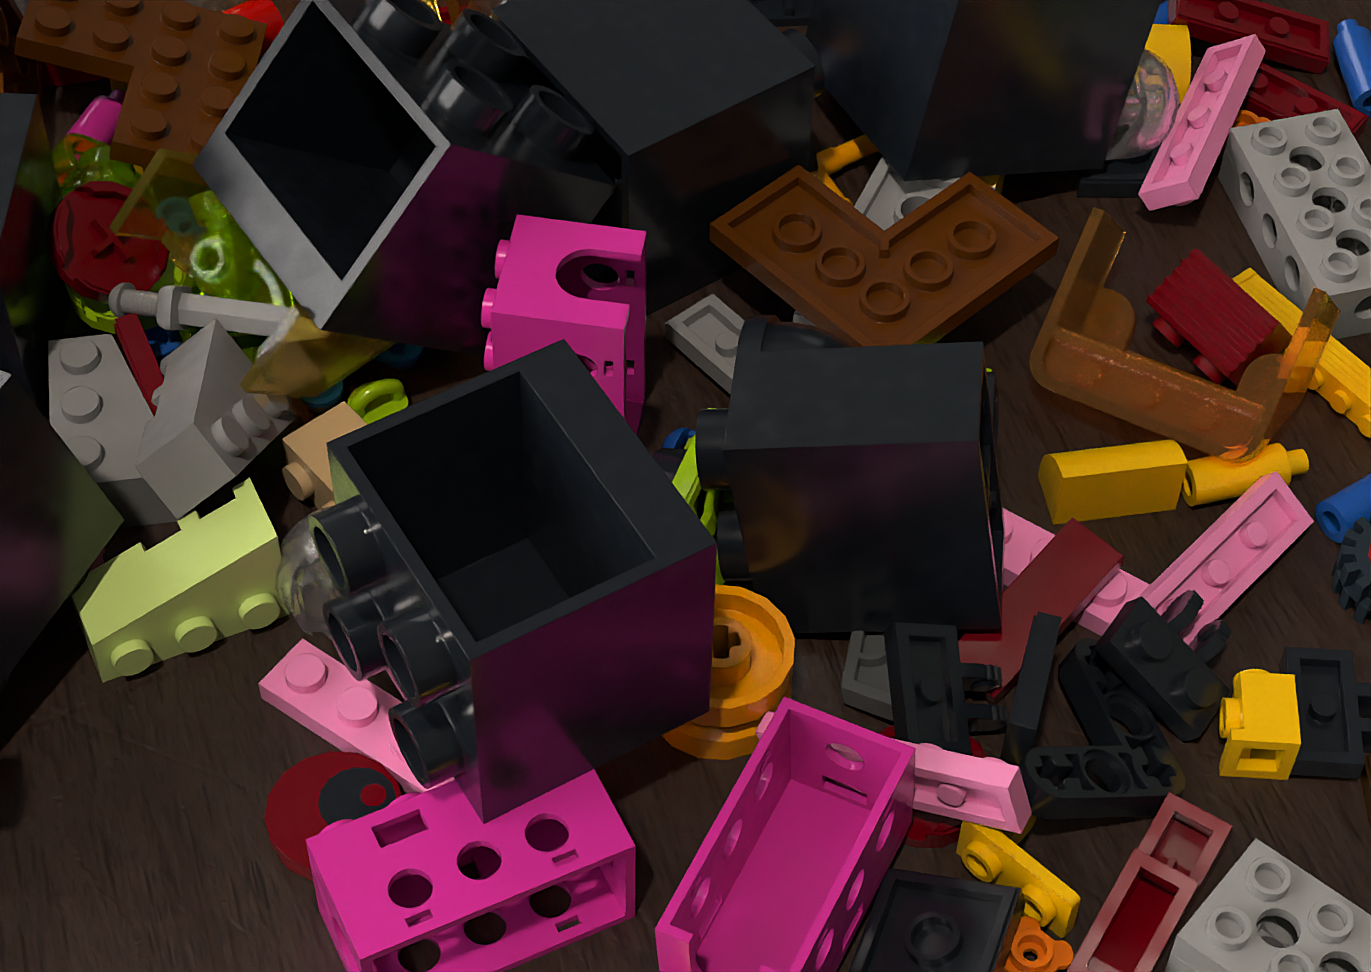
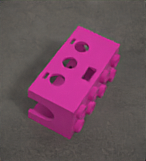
[481,214,647,436]
[655,697,916,972]
[305,769,636,972]

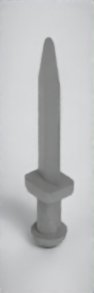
[108,282,324,338]

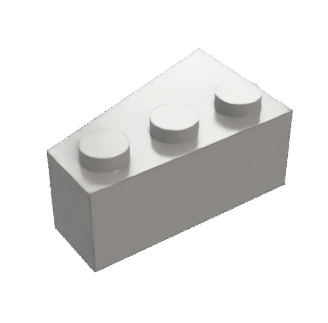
[135,318,295,520]
[48,334,191,529]

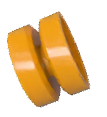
[661,585,795,760]

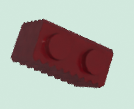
[1146,248,1294,391]

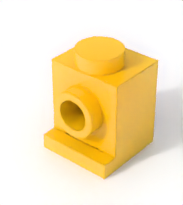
[1219,669,1301,780]

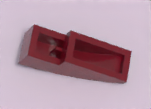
[1066,792,1233,972]

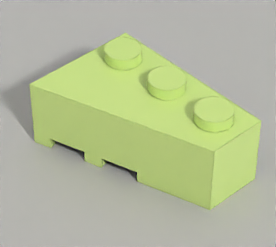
[71,478,291,683]

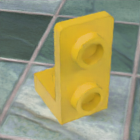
[956,815,1081,938]

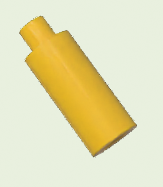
[1181,443,1309,506]

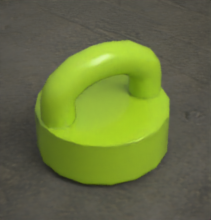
[347,378,409,424]

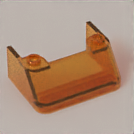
[1029,207,1341,463]

